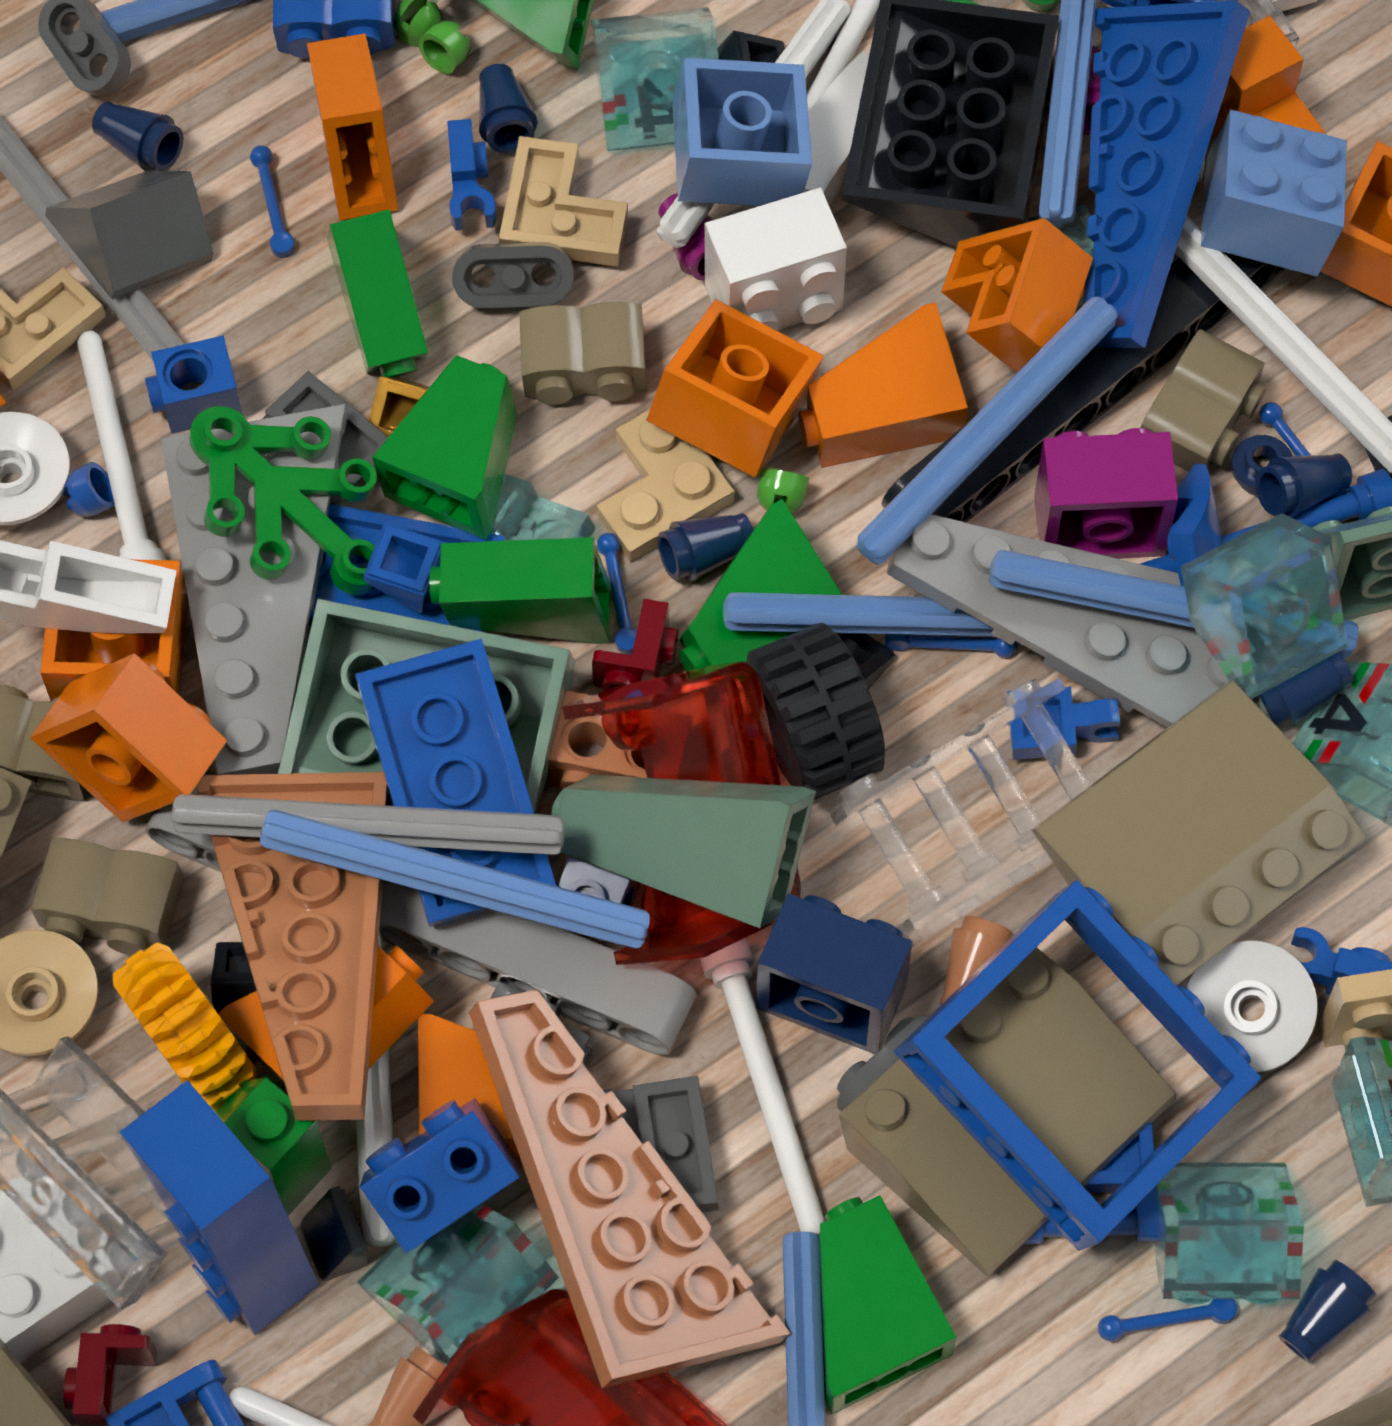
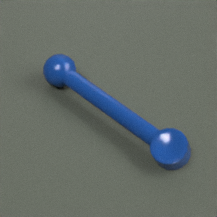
[250,145,295,258]
[1259,402,1347,502]
[597,532,637,655]
[885,634,1017,658]
[1098,1295,1237,1342]

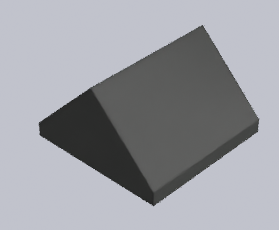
[45,171,214,299]

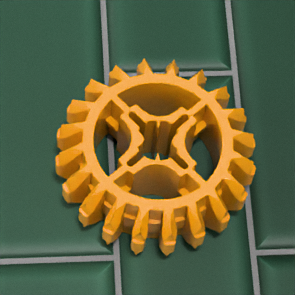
[113,942,257,1112]

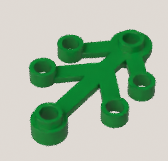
[189,406,377,595]

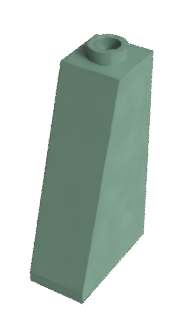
[551,775,816,928]

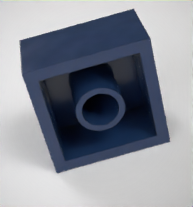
[756,893,913,1054]

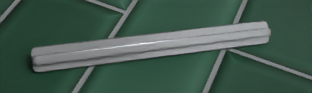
[0,115,184,360]
[172,794,565,855]

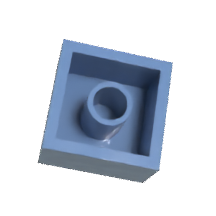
[672,57,812,206]
[1201,109,1347,277]

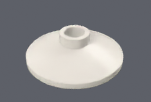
[0,412,70,525]
[1187,941,1318,1073]

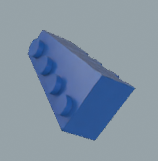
[120,1080,319,1335]

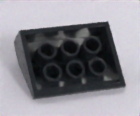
[841,0,1059,247]

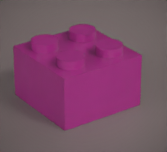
[1034,428,1178,559]

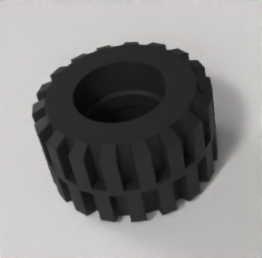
[746,622,885,800]

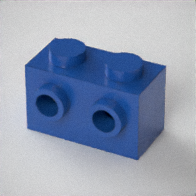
[360,1098,521,1254]

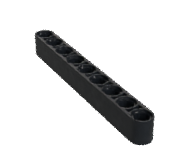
[881,252,1286,523]

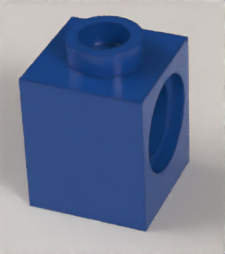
[145,335,243,434]

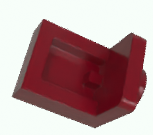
[592,599,679,699]
[63,1324,157,1426]

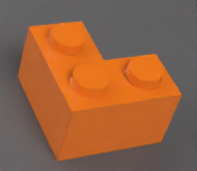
[1211,15,1326,139]
[941,218,1093,372]

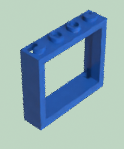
[893,880,1262,1251]

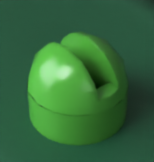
[395,0,442,47]
[418,21,471,74]
[757,468,809,514]

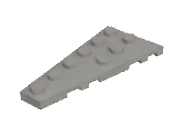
[161,404,348,775]
[887,514,1264,728]

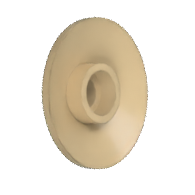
[0,929,99,1056]

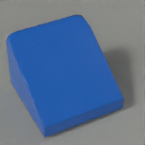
[363,522,444,613]

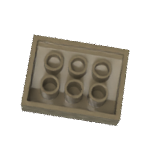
[1032,681,1366,985]
[839,947,1176,1277]

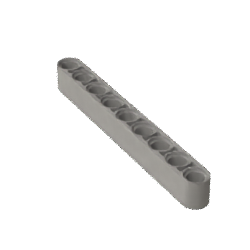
[145,787,697,1055]

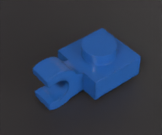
[447,119,497,231]
[1007,686,1120,760]
[1291,927,1392,995]

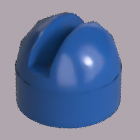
[62,462,115,517]

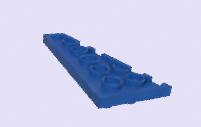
[1084,0,1250,348]

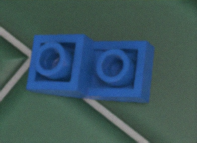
[1167,464,1222,588]

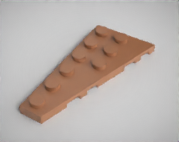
[196,772,390,1121]
[469,990,791,1388]

